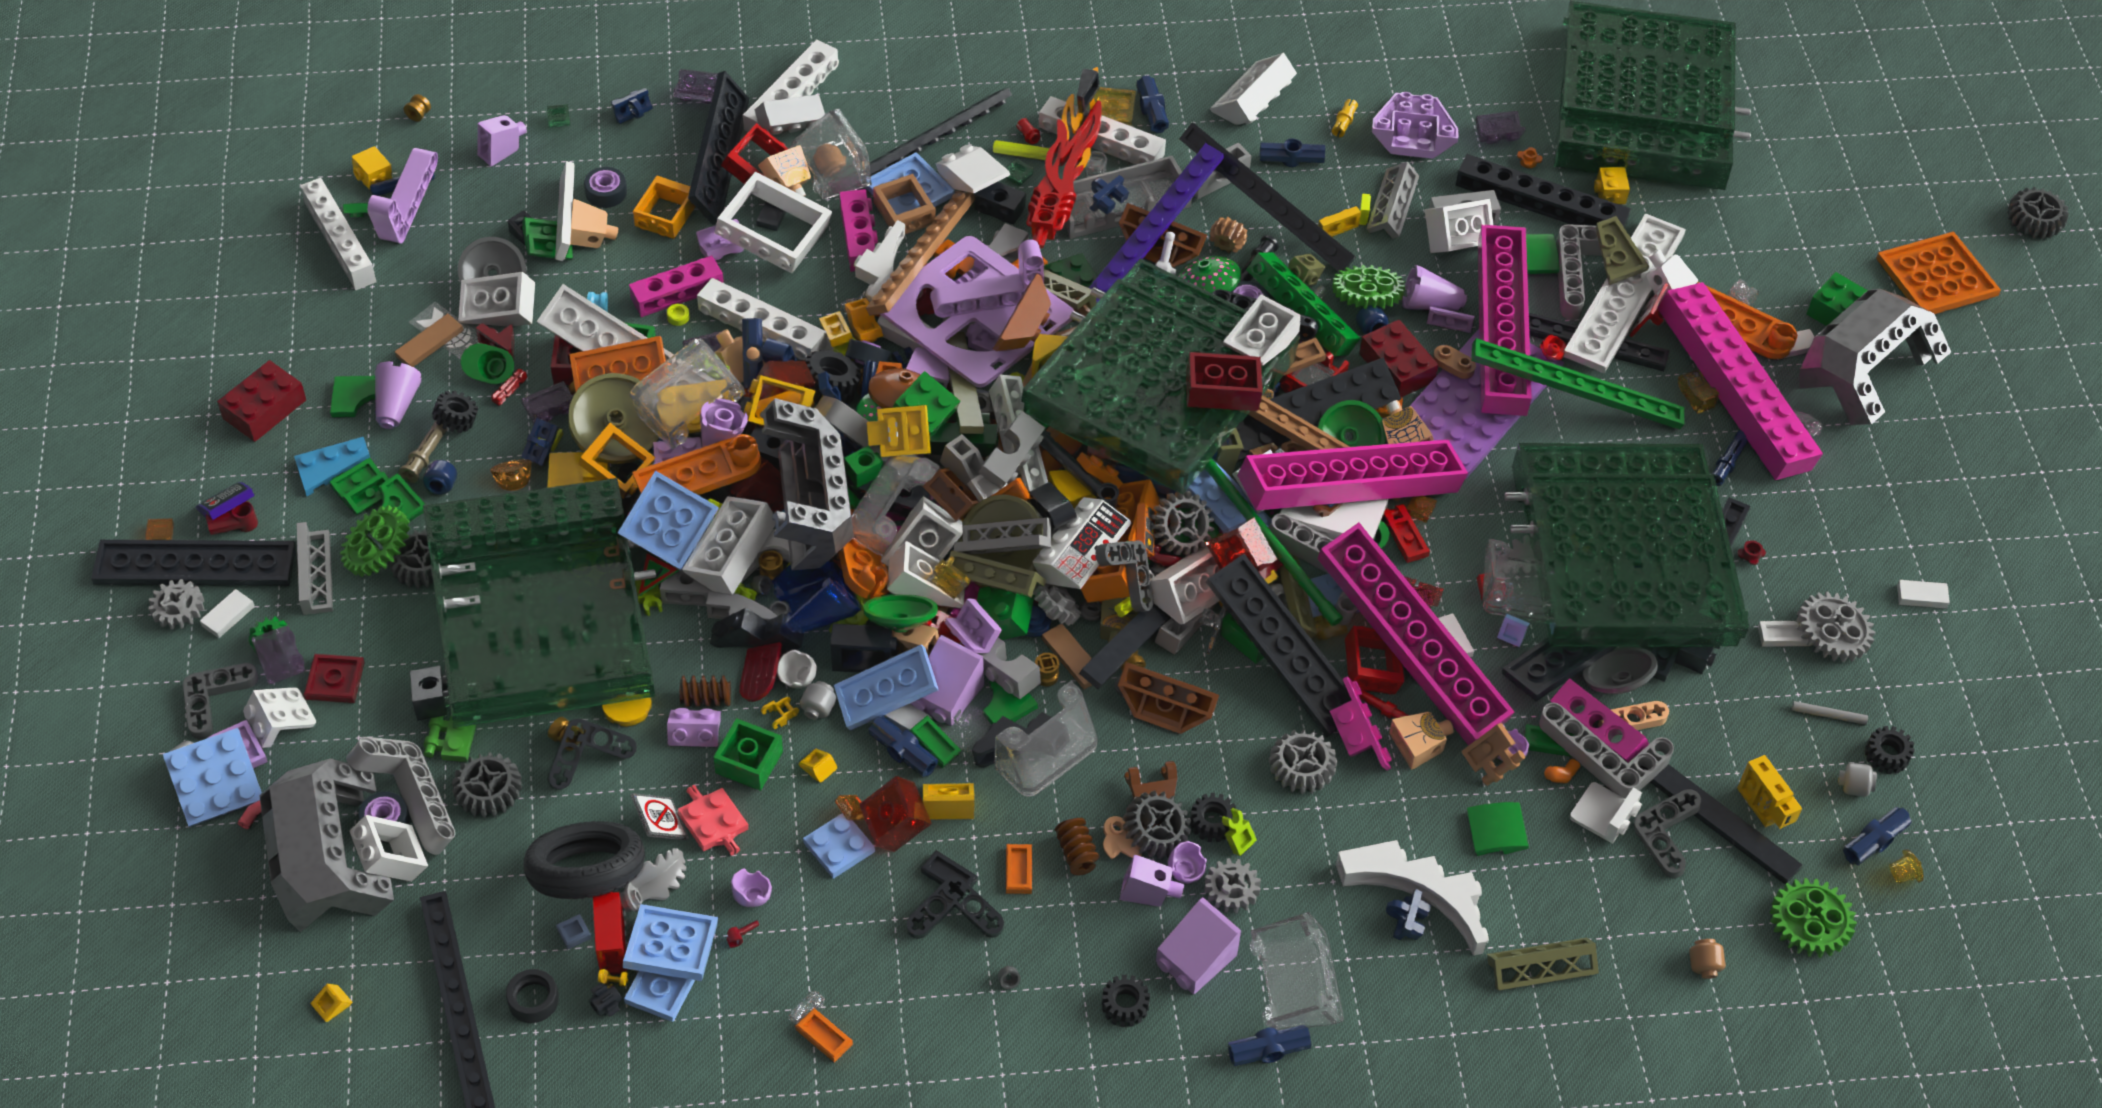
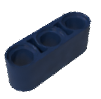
[762,338,799,383]

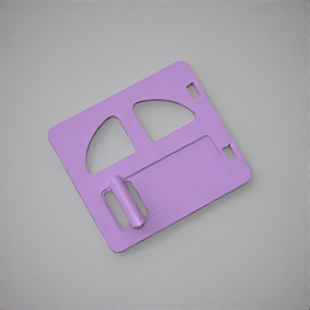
[880,236,1074,387]

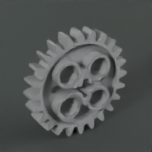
[1796,592,1875,662]

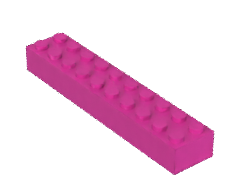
[1478,224,1532,416]
[1657,282,1823,480]
[1237,439,1468,511]
[1317,522,1514,746]

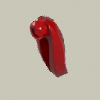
[1540,335,1567,361]

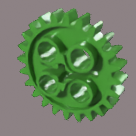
[1332,265,1405,309]
[340,505,410,577]
[1770,878,1857,958]

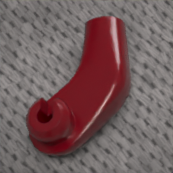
[1147,544,1185,568]

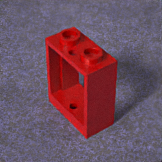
[721,123,788,184]
[1345,626,1404,695]
[593,892,627,975]

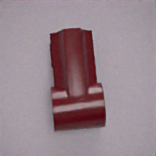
[206,501,258,535]

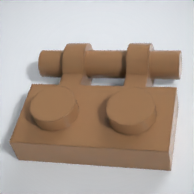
[1461,723,1525,786]

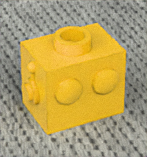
[352,146,392,190]
[1594,167,1630,204]

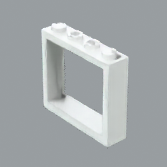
[714,172,832,273]

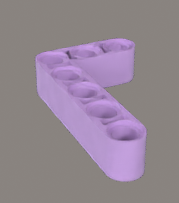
[368,148,438,243]
[930,240,1044,318]

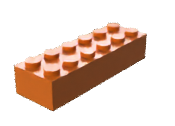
[1081,479,1160,603]

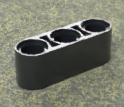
[1029,482,1077,529]

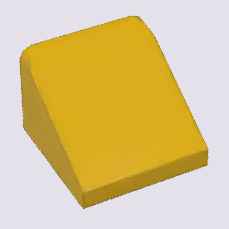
[799,749,837,783]
[310,984,352,1022]

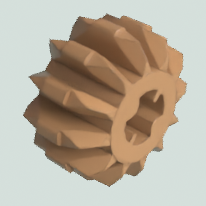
[1209,217,1248,253]

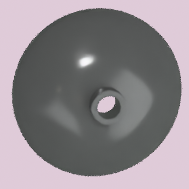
[458,237,526,283]
[1583,647,1658,694]

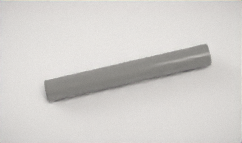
[1792,701,1868,725]

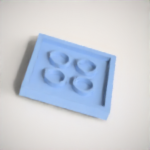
[864,152,955,215]
[618,470,719,571]
[163,728,262,827]
[623,904,718,981]

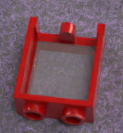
[1279,352,1349,393]

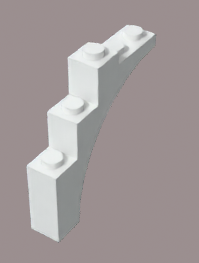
[854,220,933,351]
[1336,840,1489,956]

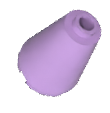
[1402,265,1467,311]
[375,361,422,429]
[700,399,748,447]

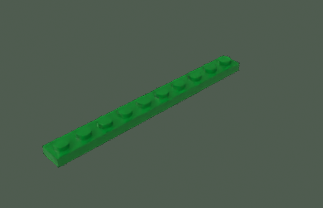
[1471,338,1684,430]

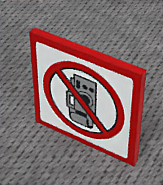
[1629,283,1668,337]

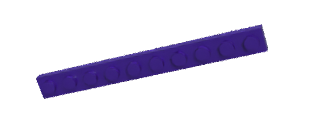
[1089,143,1224,317]

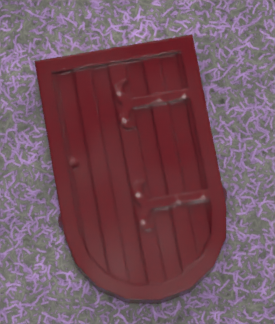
[739,642,782,702]

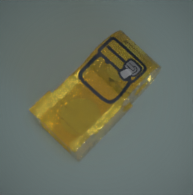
[1678,370,1719,414]

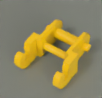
[761,697,799,729]
[598,969,629,987]

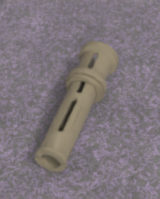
[399,421,448,483]

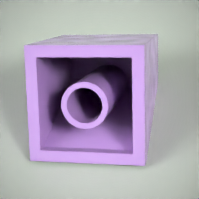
[910,635,984,726]
[1156,897,1241,995]

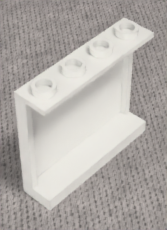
[1280,499,1389,540]

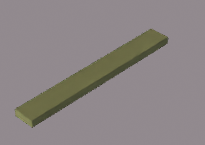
[946,332,984,434]

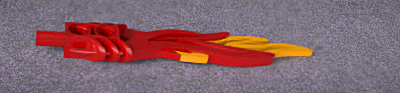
[1026,67,1102,248]

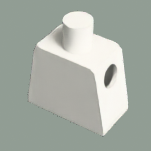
[1646,250,1698,303]

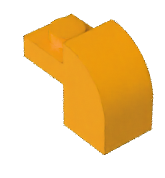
[845,298,883,343]

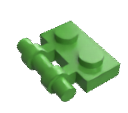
[423,713,478,762]

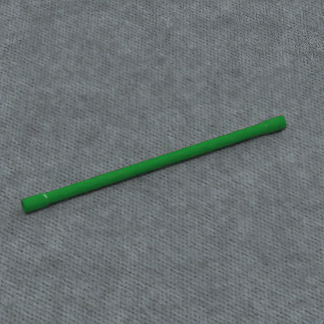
[1161,408,1343,627]

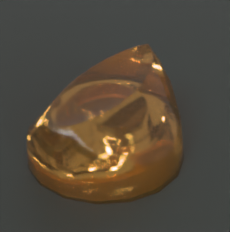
[490,459,532,491]

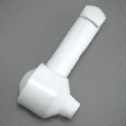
[1154,232,1176,279]

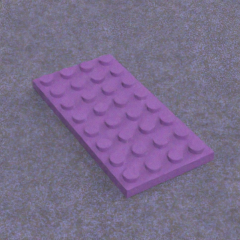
[1409,329,1564,480]

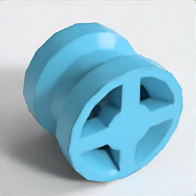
[587,292,608,312]

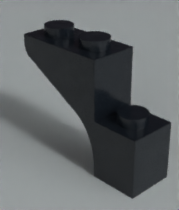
[710,607,805,654]
[972,712,1068,768]

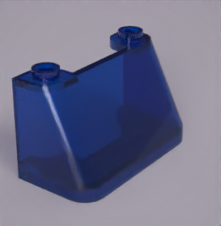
[772,559,862,634]

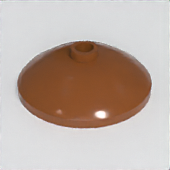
[868,368,921,408]

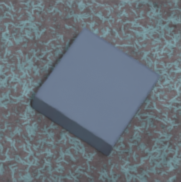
[556,914,592,950]

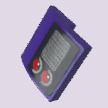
[195,482,255,520]

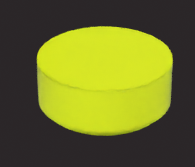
[666,304,690,326]

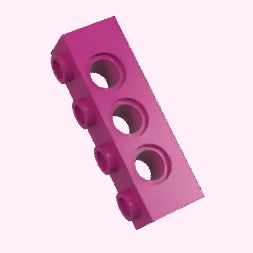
[839,189,878,272]
[629,256,724,317]
[1550,678,1649,763]

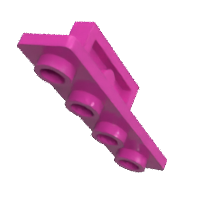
[1330,677,1392,771]

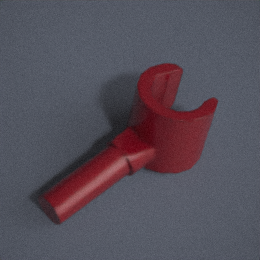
[726,920,759,948]

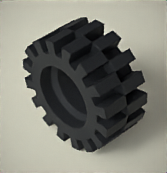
[432,391,478,433]
[1864,726,1915,774]
[1190,793,1236,842]
[1101,974,1150,1027]

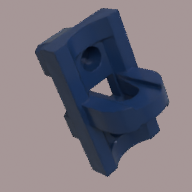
[611,88,653,124]
[1090,175,1129,215]
[521,418,560,466]
[1386,889,1431,940]

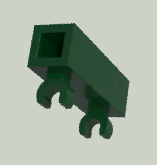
[926,413,999,457]

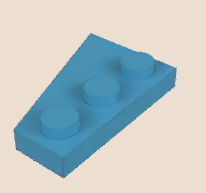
[294,437,370,496]

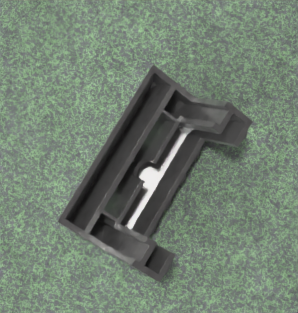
[1799,289,1951,425]
[760,398,854,571]
[259,758,394,932]

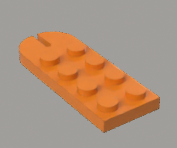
[1697,282,1798,359]
[632,434,761,495]
[838,509,889,599]

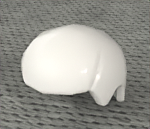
[777,650,817,689]

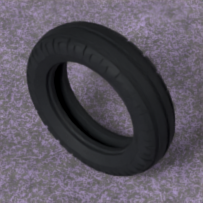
[523,821,645,899]

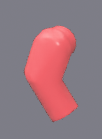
[238,800,261,829]

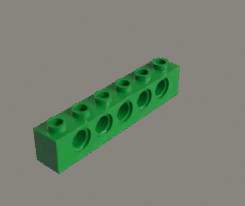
[1247,252,1360,356]

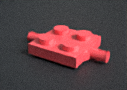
[678,785,748,855]

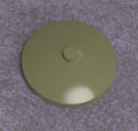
[568,373,661,464]
[957,494,1043,587]

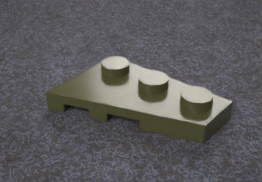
[1595,216,1649,285]

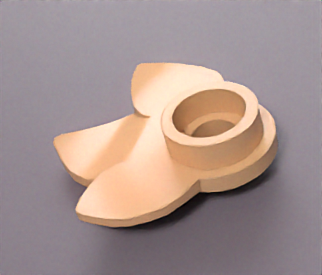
[1103,816,1142,859]

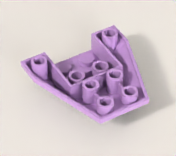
[1372,92,1458,159]

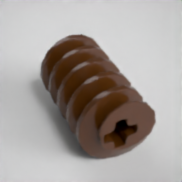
[679,675,731,707]
[1054,818,1099,875]

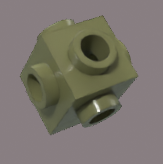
[1288,254,1325,286]

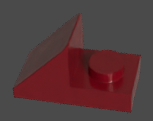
[476,323,515,361]

